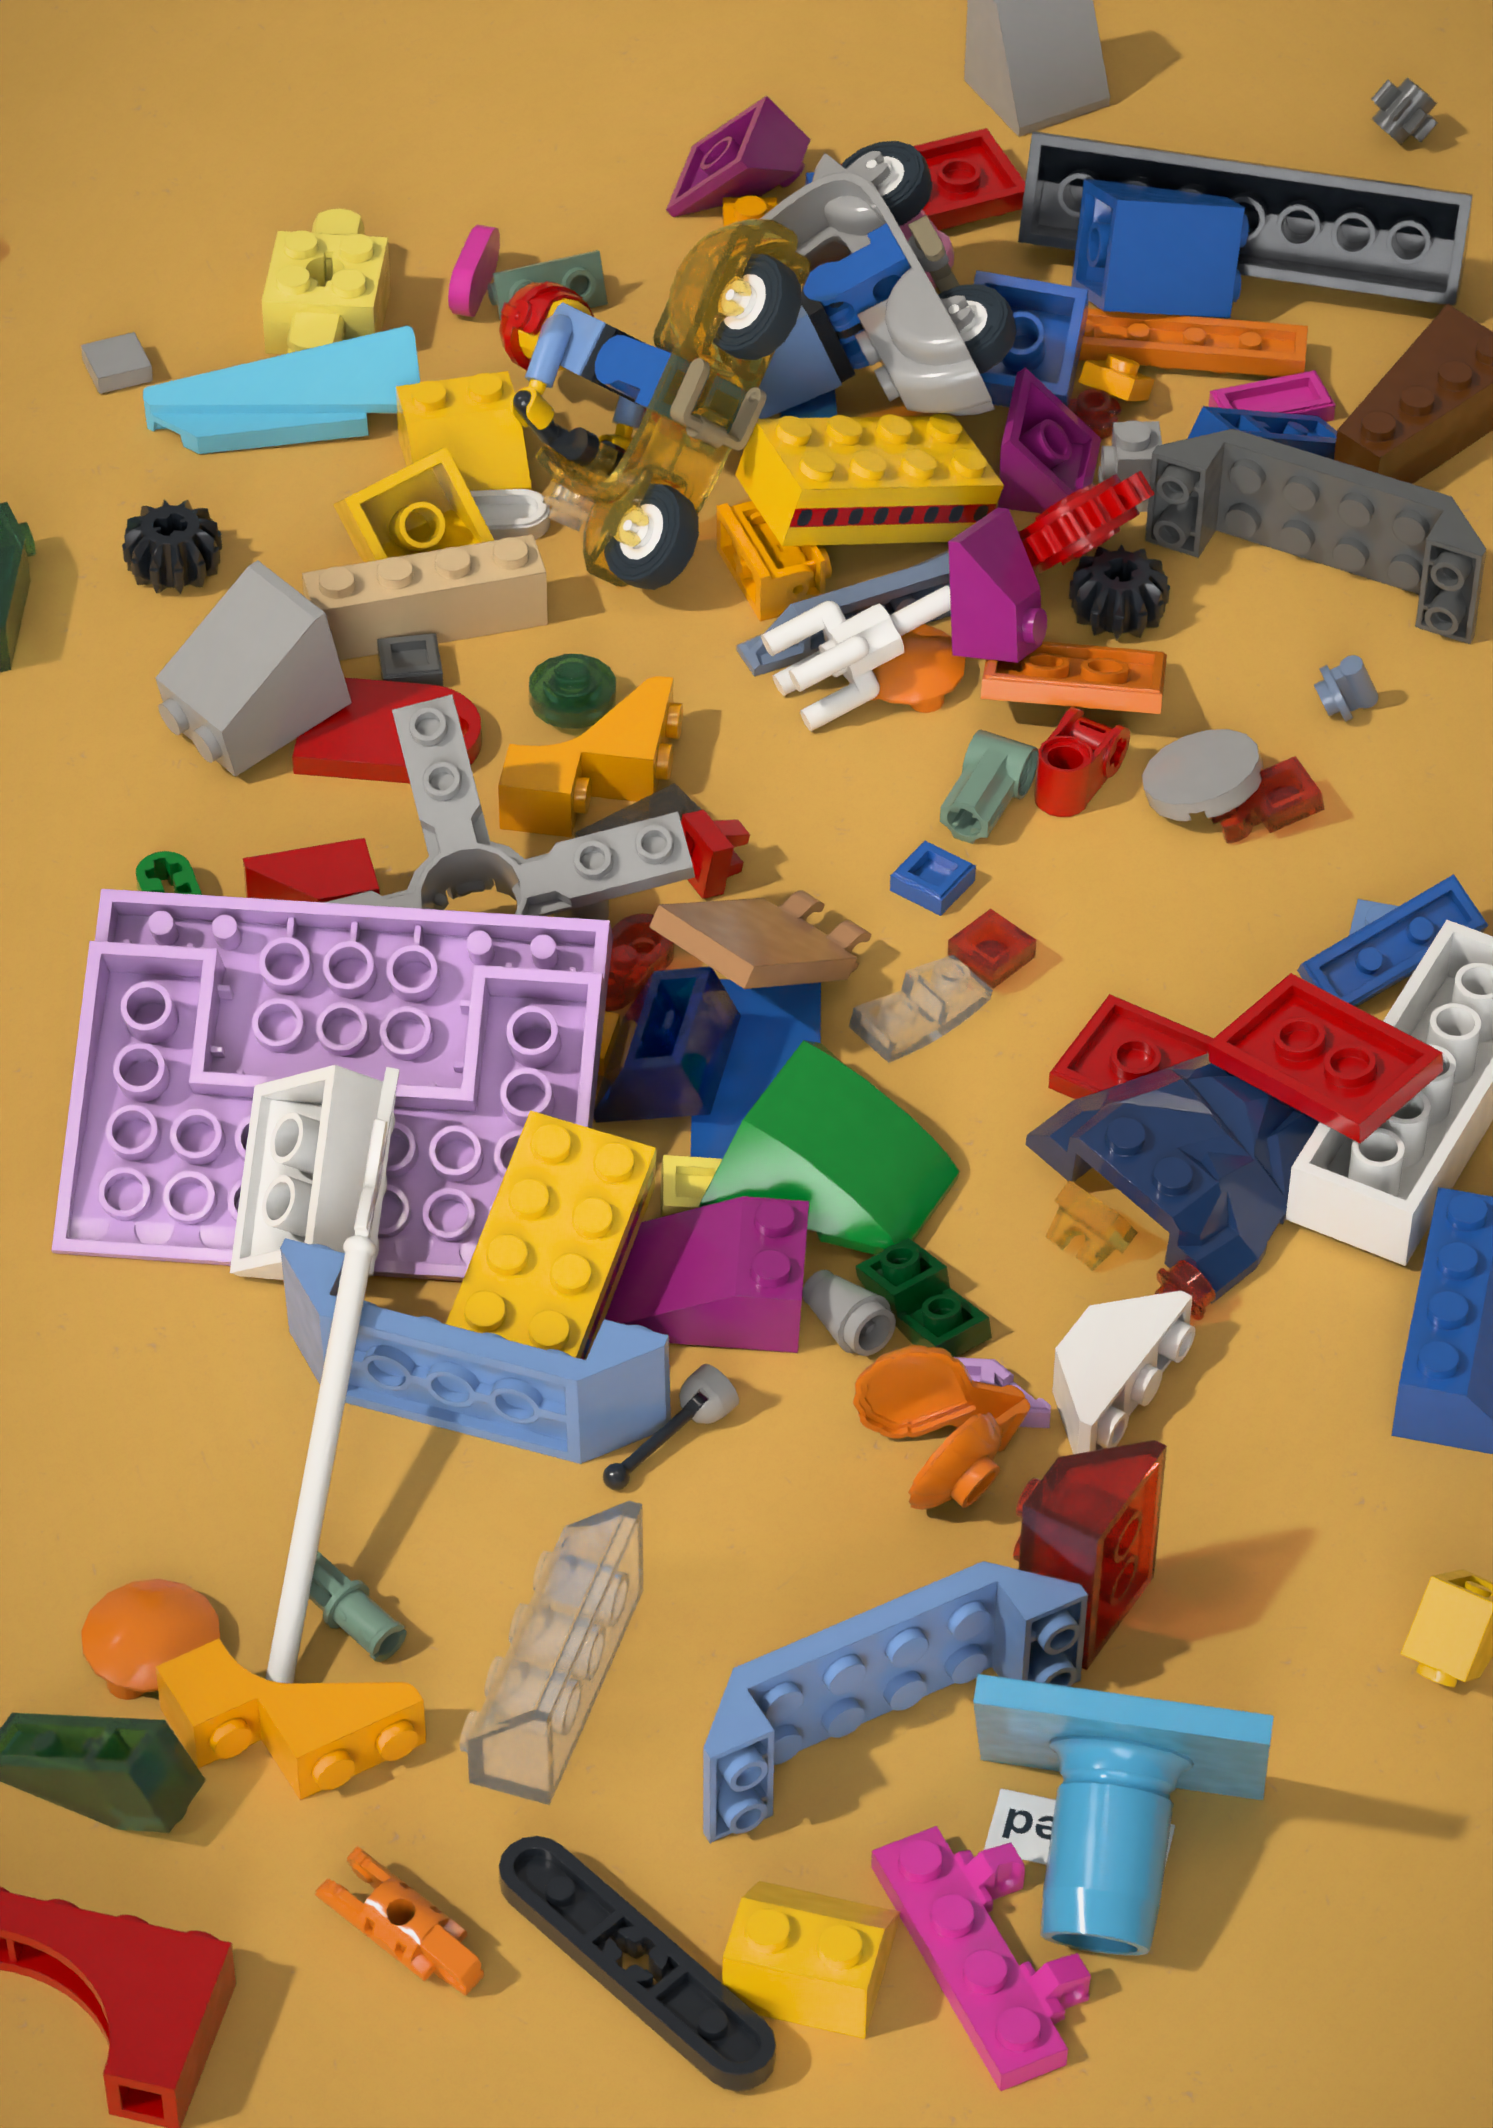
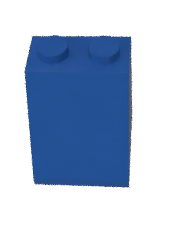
[1071,179,1249,318]

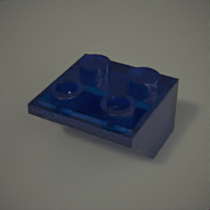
[593,966,741,1123]

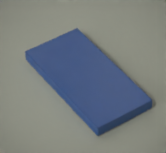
[690,979,821,1159]

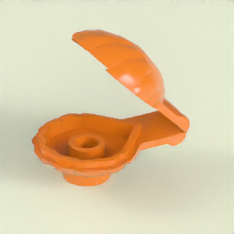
[853,1345,1030,1510]

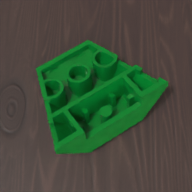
[699,1040,960,1255]

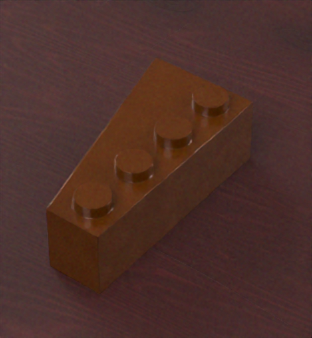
[1334,304,1493,484]

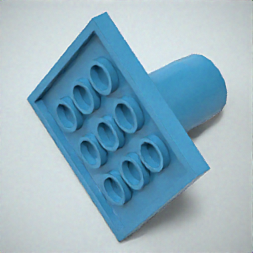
[973,1674,1274,1955]

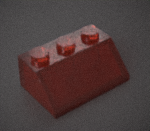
[1013,1440,1167,1670]

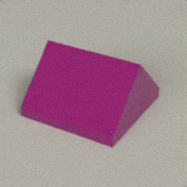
[998,367,1101,513]

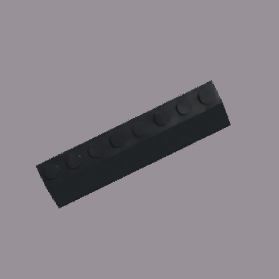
[1018,131,1473,306]

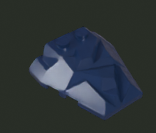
[1025,1053,1319,1304]

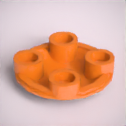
[872,624,966,713]
[81,1579,221,1700]

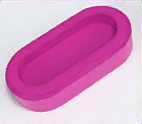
[448,225,500,317]

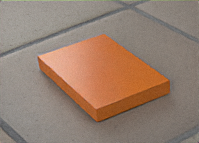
[981,641,1167,714]

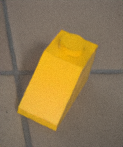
[1401,1569,1493,1687]

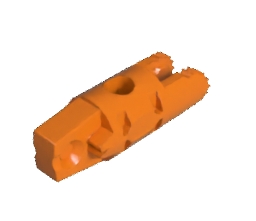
[315,1846,484,1996]

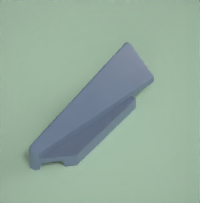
[736,550,951,677]

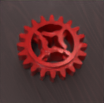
[1018,470,1155,574]

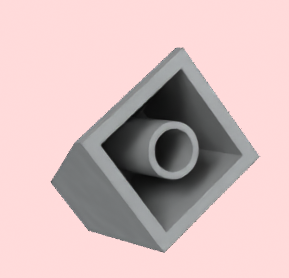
[964,0,1110,137]
[155,560,352,777]

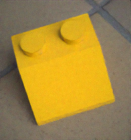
[396,371,532,491]
[333,446,495,562]
[722,1881,900,2039]

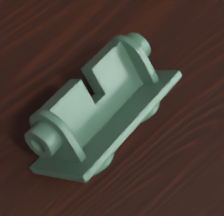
[487,250,607,321]

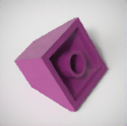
[666,95,811,217]
[948,507,1047,663]

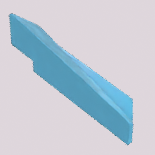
[143,326,420,454]

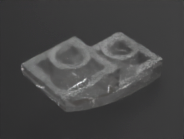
[849,954,993,1063]

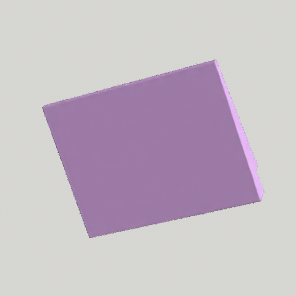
[52,889,613,1282]

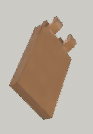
[649,890,872,989]

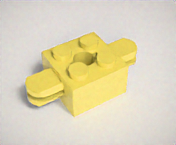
[262,208,391,354]

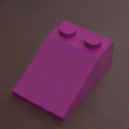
[605,1196,809,1353]

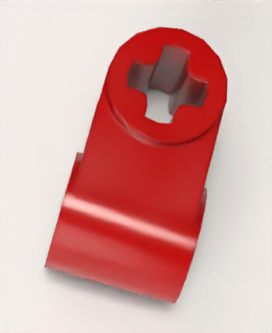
[1034,707,1130,817]

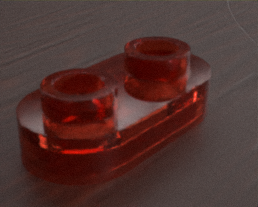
[605,913,675,1012]

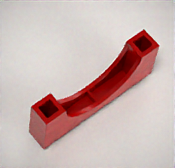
[0,1886,236,2128]

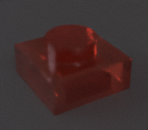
[947,908,1037,989]

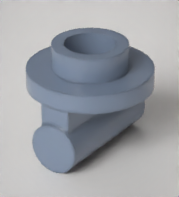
[1313,655,1379,722]

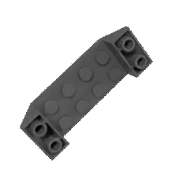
[1145,429,1487,644]

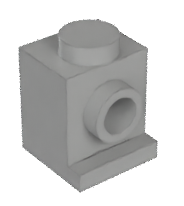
[1098,421,1162,512]

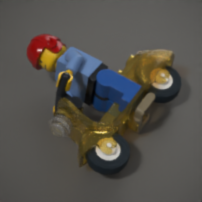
[499,219,810,590]

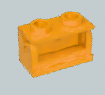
[716,501,832,622]

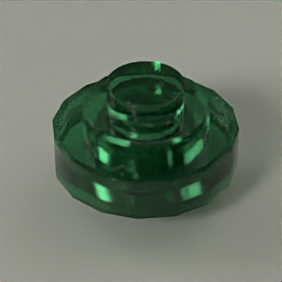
[529,654,616,729]

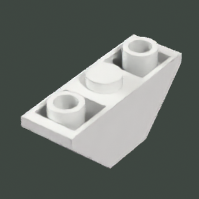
[1052,1291,1195,1469]

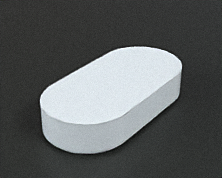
[470,489,550,540]

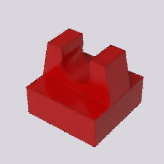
[681,809,750,899]

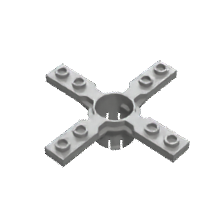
[325,695,695,916]

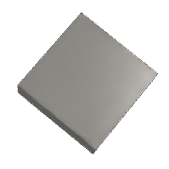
[81,332,153,394]

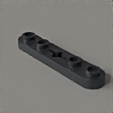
[499,1836,776,2091]

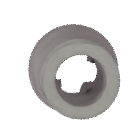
[802,1270,896,1356]

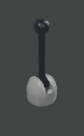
[603,1364,739,1490]

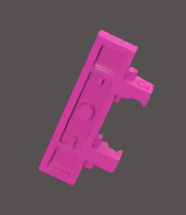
[871,1826,1091,2091]

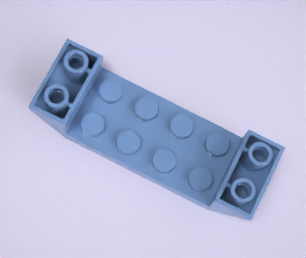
[280,1238,671,1464]
[703,1561,1088,1843]

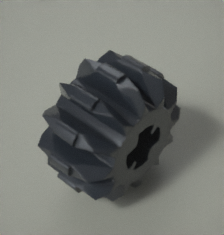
[122,499,222,595]
[1069,543,1170,641]

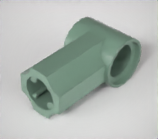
[940,730,1038,844]

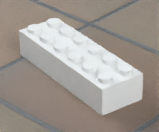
[1286,920,1493,1266]

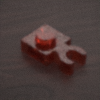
[1210,756,1325,843]

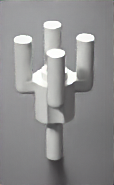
[761,585,951,732]

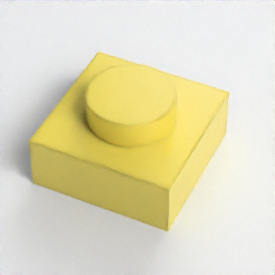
[661,1155,722,1217]

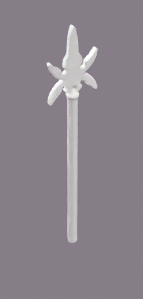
[265,1067,400,1683]

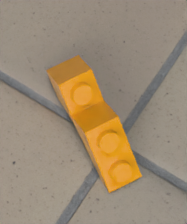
[498,676,683,837]
[156,1639,426,1800]

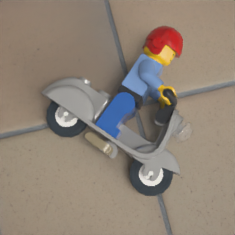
[645,141,1017,449]

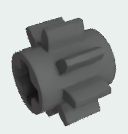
[1371,77,1438,145]

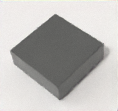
[377,633,443,686]

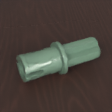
[309,1551,407,1662]

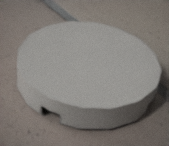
[1142,729,1264,821]

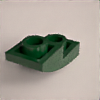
[855,1237,992,1357]

